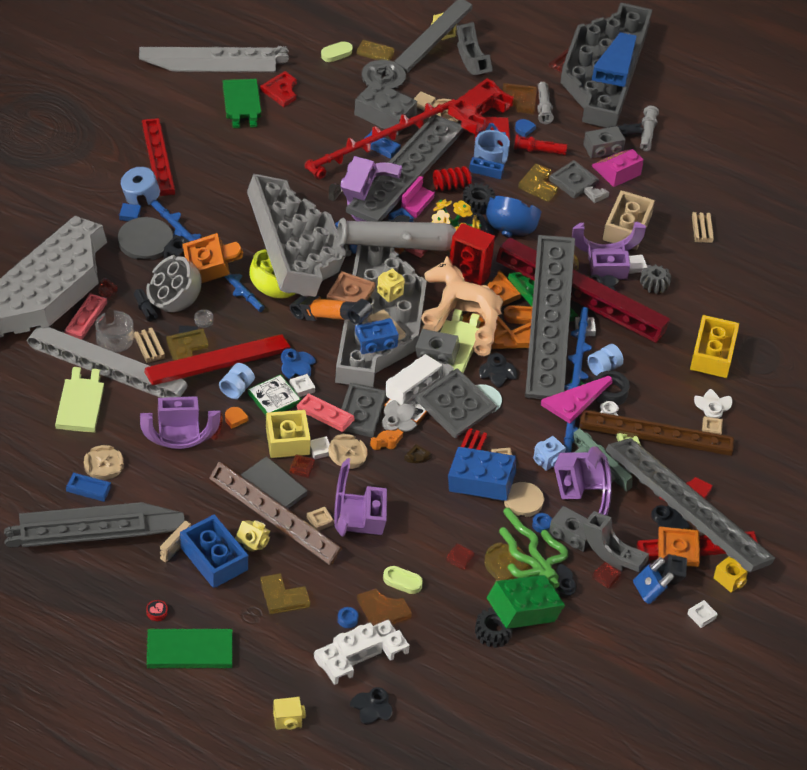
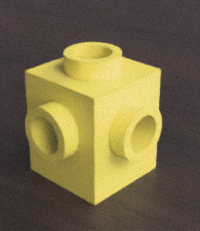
[377,268,405,303]
[235,520,270,552]

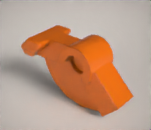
[370,429,403,450]

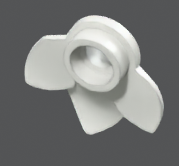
[694,389,732,418]

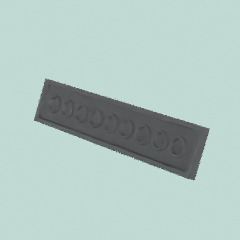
[346,115,464,221]
[525,235,575,399]
[605,438,775,572]

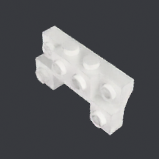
[314,620,409,685]

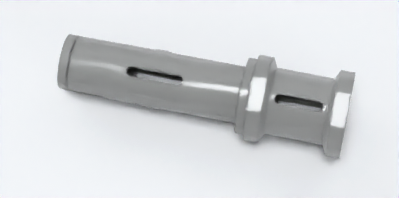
[537,81,554,124]
[640,106,659,151]

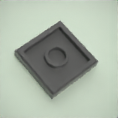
[549,160,599,199]

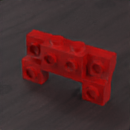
[448,78,514,134]

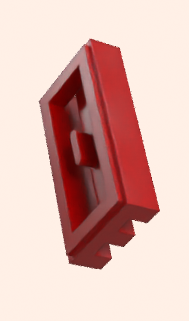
[461,428,487,450]

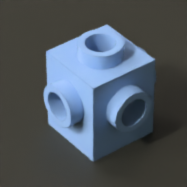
[533,436,566,471]

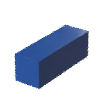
[469,157,504,180]

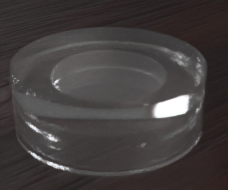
[194,310,213,328]

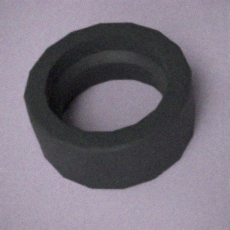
[594,371,630,406]

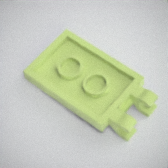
[436,309,481,373]
[55,367,104,433]

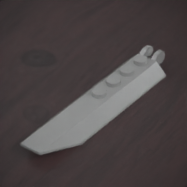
[139,46,289,72]

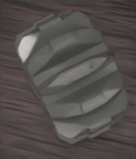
[640,264,671,294]

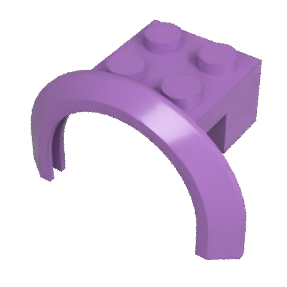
[341,156,402,221]
[572,222,646,279]
[140,396,220,449]
[554,446,612,516]
[334,458,387,537]

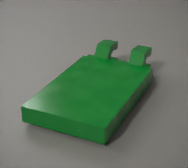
[223,79,261,128]

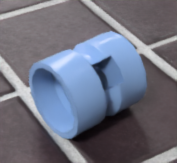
[587,344,624,376]
[219,363,255,399]

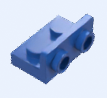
[355,318,399,355]

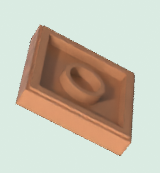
[326,271,376,302]

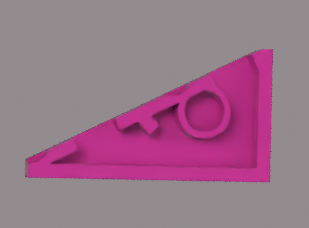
[541,376,612,424]

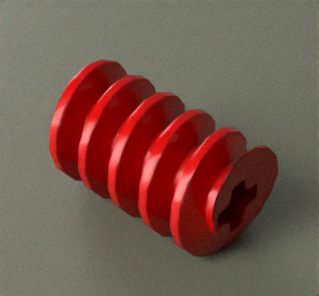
[433,166,472,191]

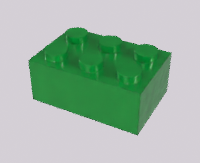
[487,575,565,629]

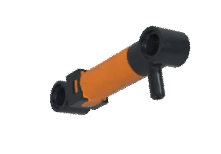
[290,295,373,325]

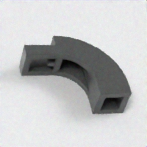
[456,22,493,75]
[584,511,649,572]

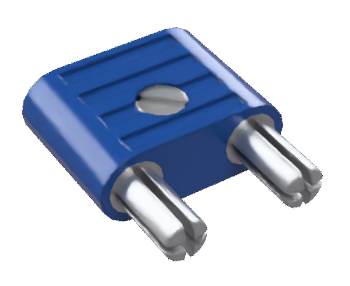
[633,557,674,604]

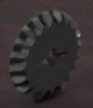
[362,60,406,89]

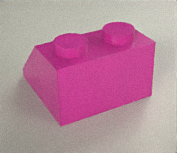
[592,149,644,187]

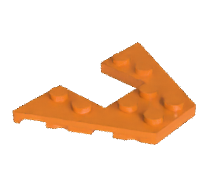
[462,271,531,349]

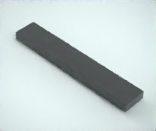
[394,0,473,73]

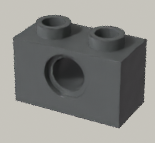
[583,126,625,159]
[415,329,460,365]
[549,506,589,552]

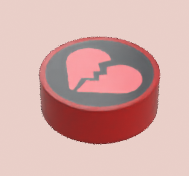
[146,600,168,621]

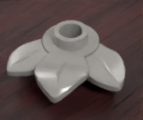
[382,400,417,432]

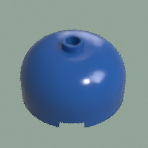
[486,196,542,238]

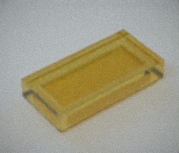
[357,40,394,61]

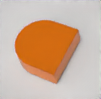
[225,407,248,429]

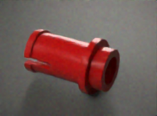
[305,159,327,179]

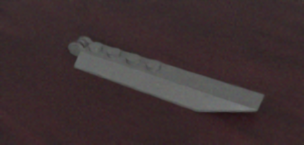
[4,502,184,548]

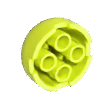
[249,250,296,298]

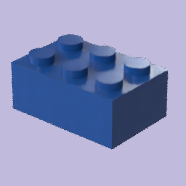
[448,447,516,501]
[180,514,248,588]

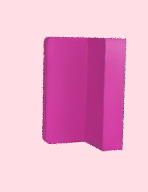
[401,176,435,218]

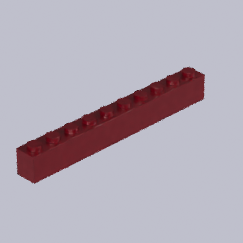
[496,238,670,343]

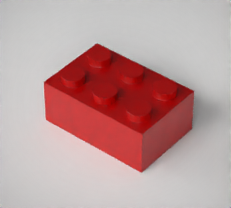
[450,223,495,286]

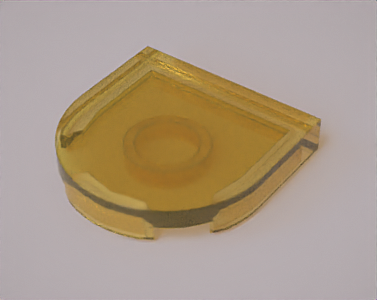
[484,543,532,581]

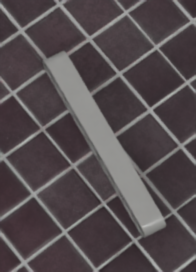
[27,325,187,398]

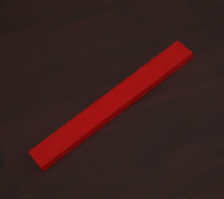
[144,334,290,386]

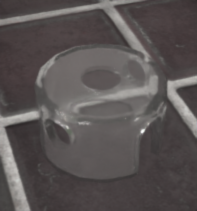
[95,311,134,353]

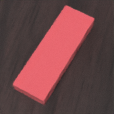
[64,293,107,340]
[297,393,355,432]

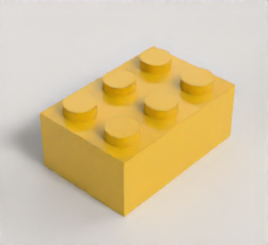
[690,315,739,378]

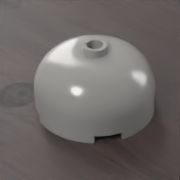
[146,255,201,312]

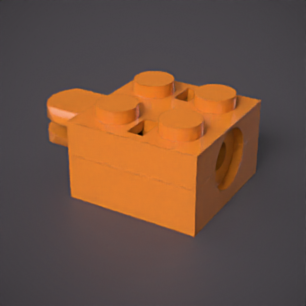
[182,233,243,283]

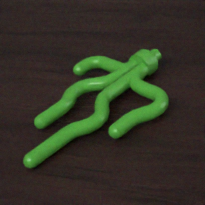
[499,508,568,589]

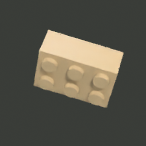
[603,190,655,250]

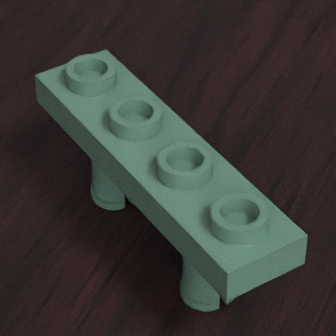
[573,428,633,492]

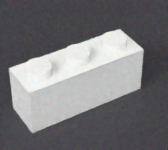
[386,354,442,405]

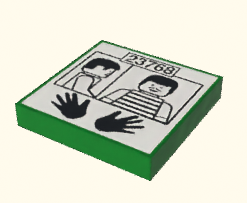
[248,374,301,416]

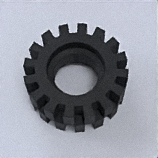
[462,183,495,215]
[475,607,513,648]

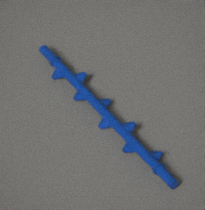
[151,200,265,312]
[564,307,592,453]

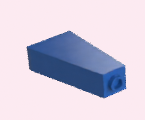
[592,32,637,87]

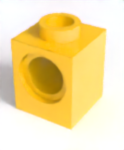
[714,556,748,593]

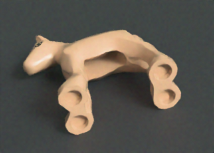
[420,256,503,356]

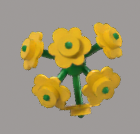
[431,199,481,230]

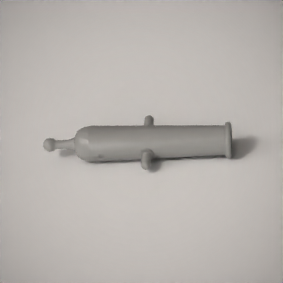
[337,218,456,251]

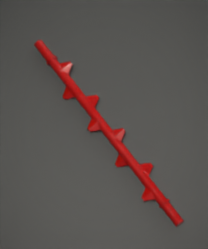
[311,99,456,168]

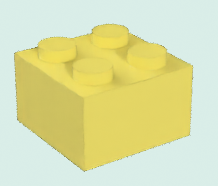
[266,410,310,458]

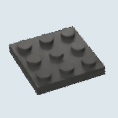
[415,368,497,438]

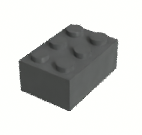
[354,81,417,135]

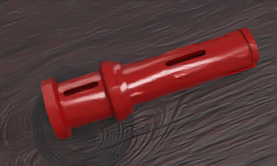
[514,134,567,155]

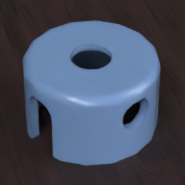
[474,130,510,164]
[120,167,160,205]

